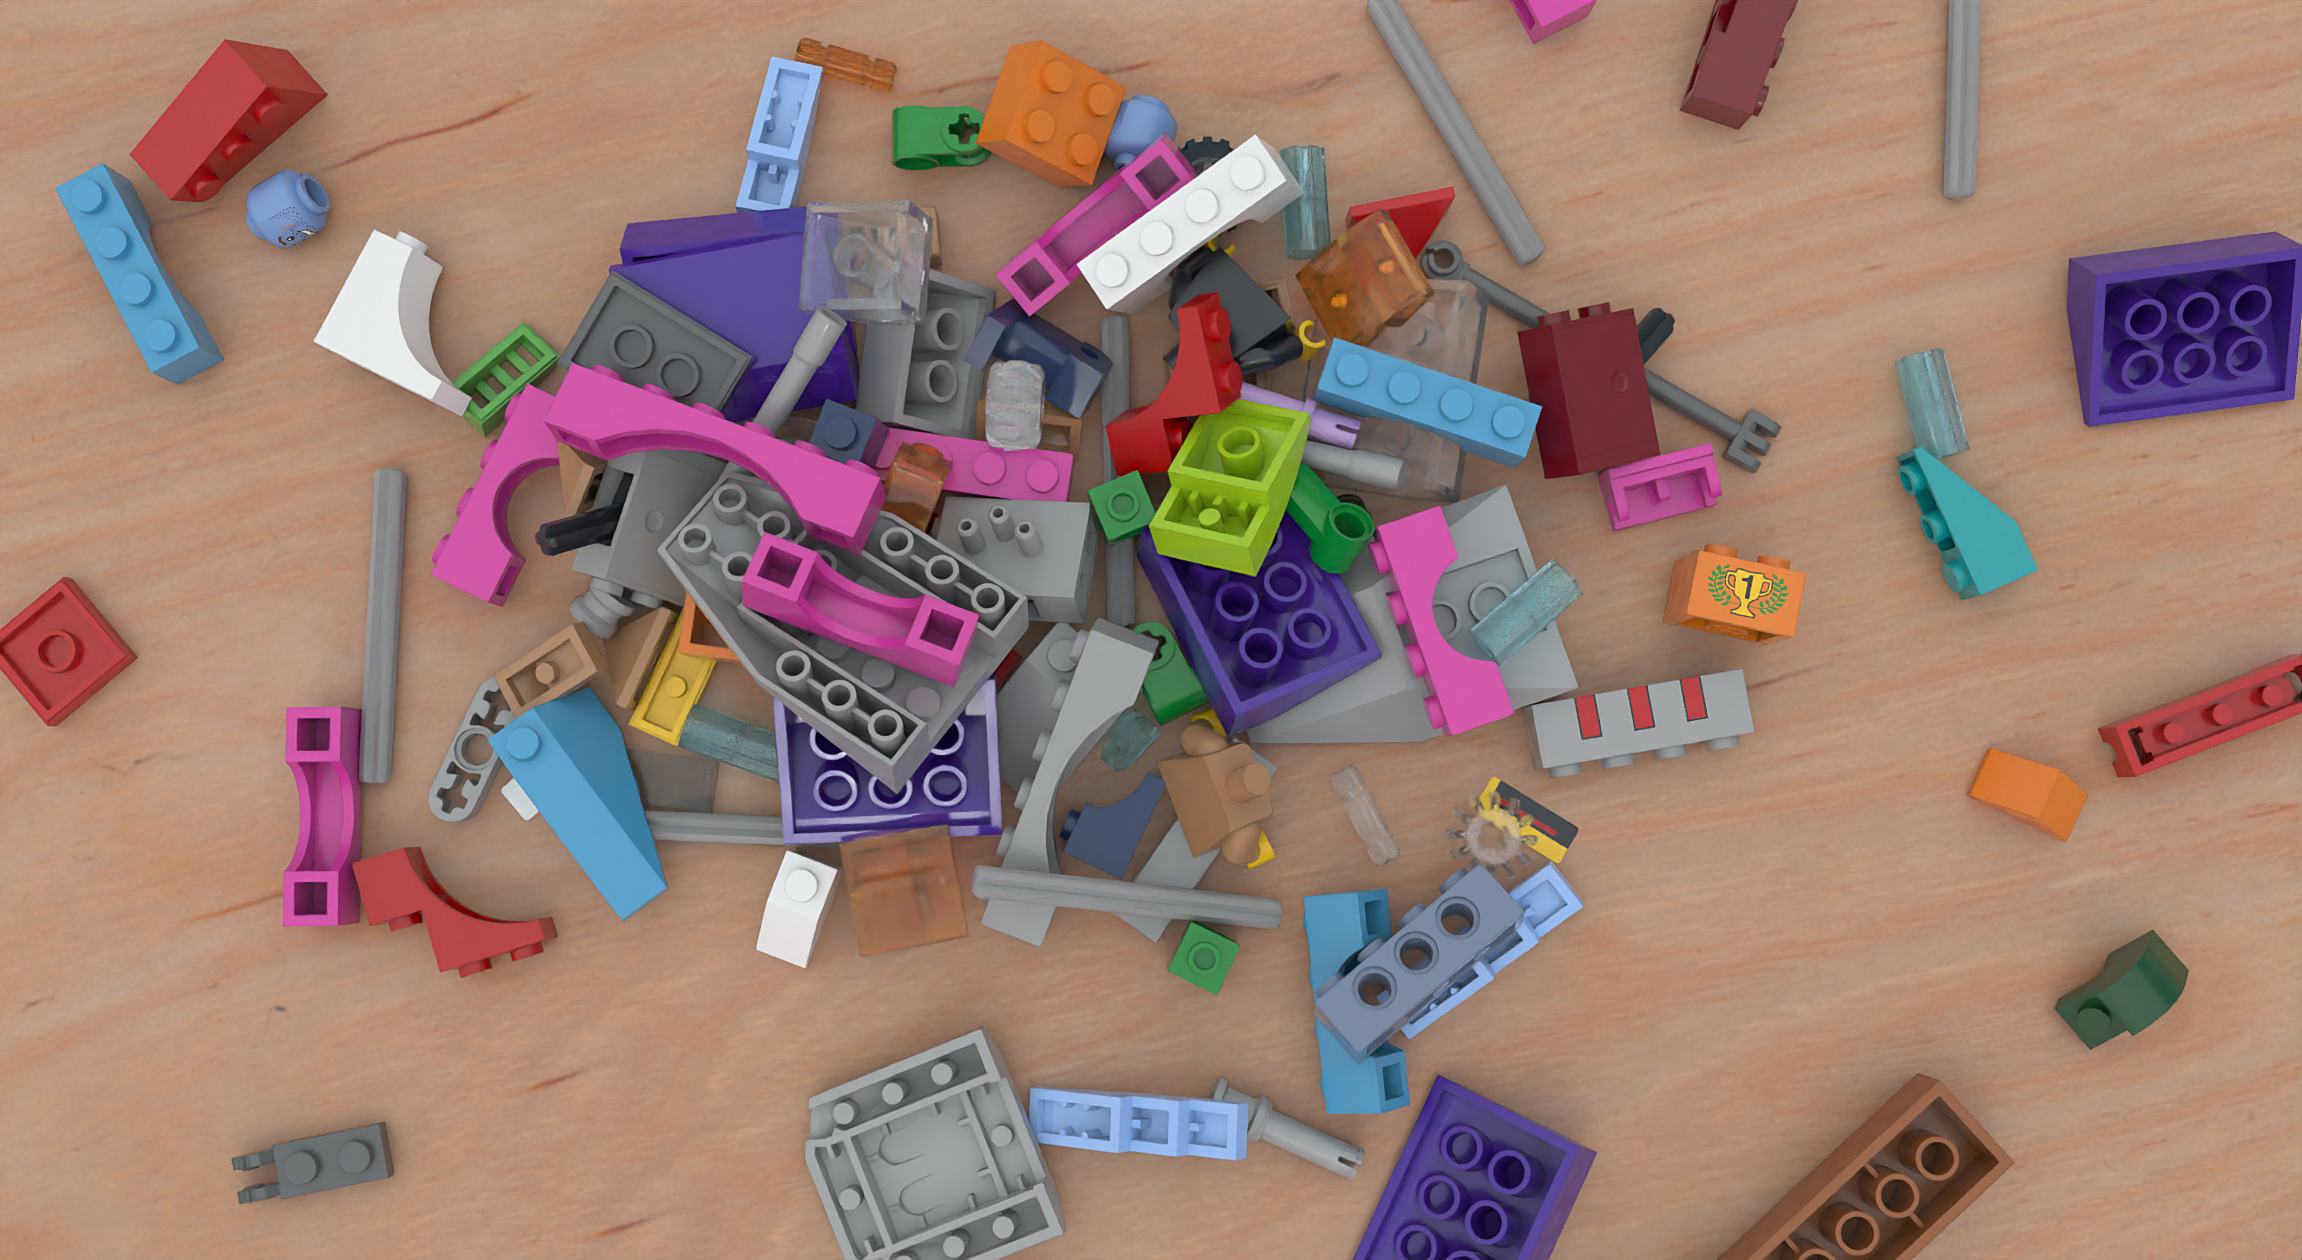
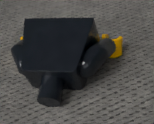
[1162,235,1326,376]

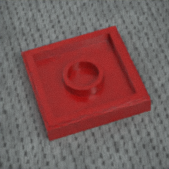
[0,577,138,727]

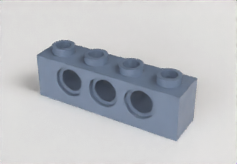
[1314,863,1525,1065]

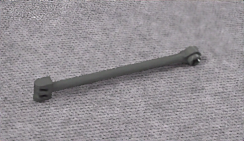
[1420,240,1781,473]

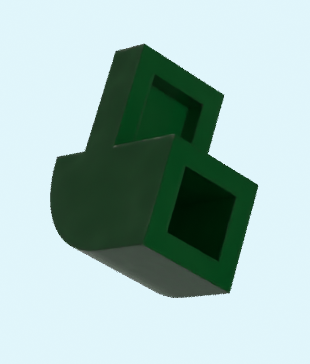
[2055,930,2189,1050]

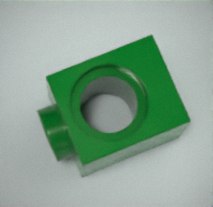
[1087,470,1156,548]
[1167,920,1240,995]

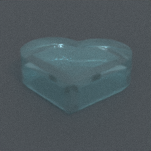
[1101,708,1161,772]

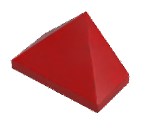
[1345,186,1455,270]

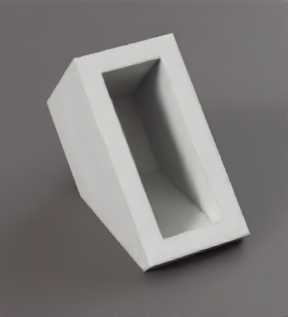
[756,849,845,968]

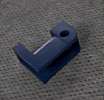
[964,298,1113,419]

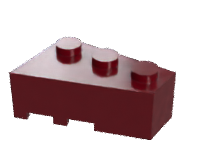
[1680,0,1798,130]

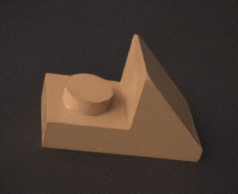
[493,622,609,719]

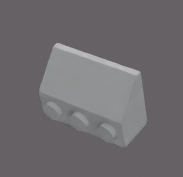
[855,264,996,440]

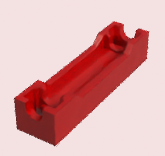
[2098,653,2302,778]

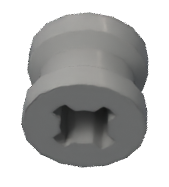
[569,579,638,640]

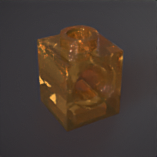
[881,442,953,533]

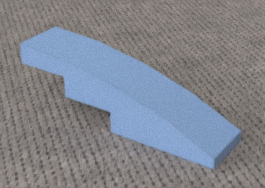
[736,56,824,213]
[1376,860,1584,1040]
[1029,1087,1248,1161]

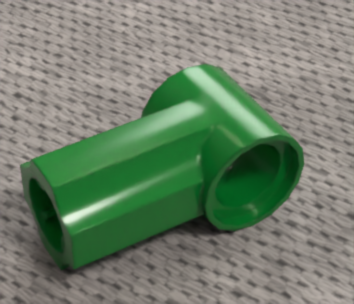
[1285,463,1375,574]

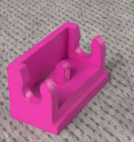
[1598,443,1722,531]

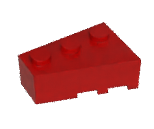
[129,39,328,203]

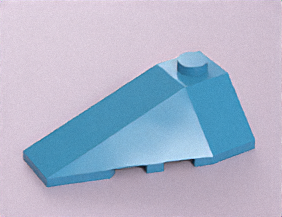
[487,687,669,921]

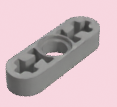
[428,678,516,822]

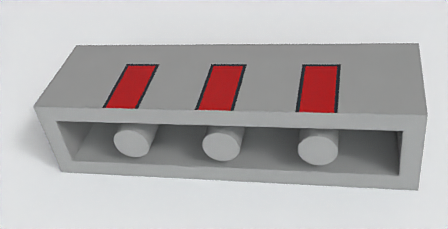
[1523,669,1755,778]

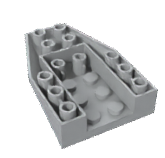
[657,470,1029,794]
[1246,484,1579,744]

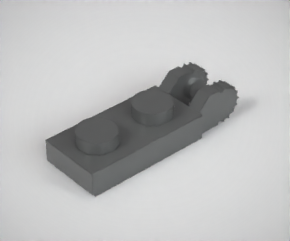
[231,1122,394,1204]

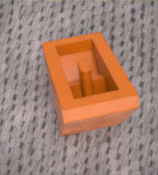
[1967,748,2088,842]

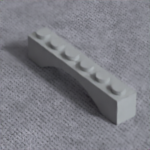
[978,617,1159,947]

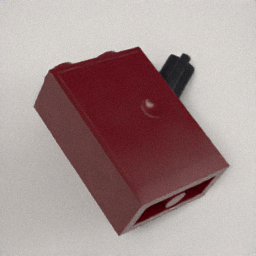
[1517,302,1675,479]

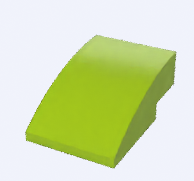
[1149,399,1311,576]

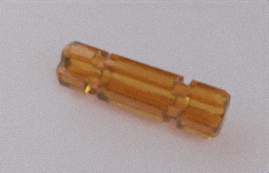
[795,37,897,92]

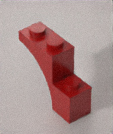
[1105,292,1242,476]
[352,847,558,978]

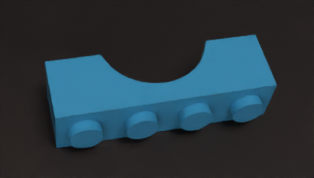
[55,163,224,384]
[1313,337,1542,468]
[1303,888,1410,1114]

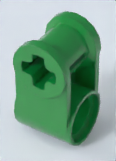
[892,106,992,170]
[1132,622,1208,726]

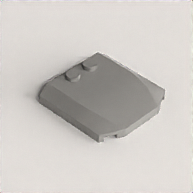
[805,1026,1067,1260]

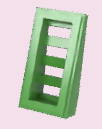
[452,322,561,437]

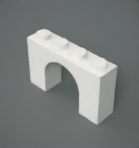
[1077,134,1305,315]

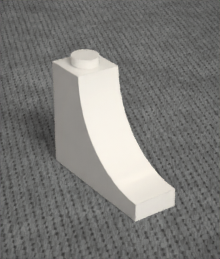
[313,230,472,416]

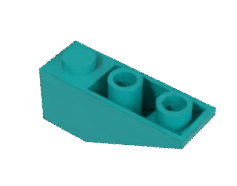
[1896,446,2038,600]

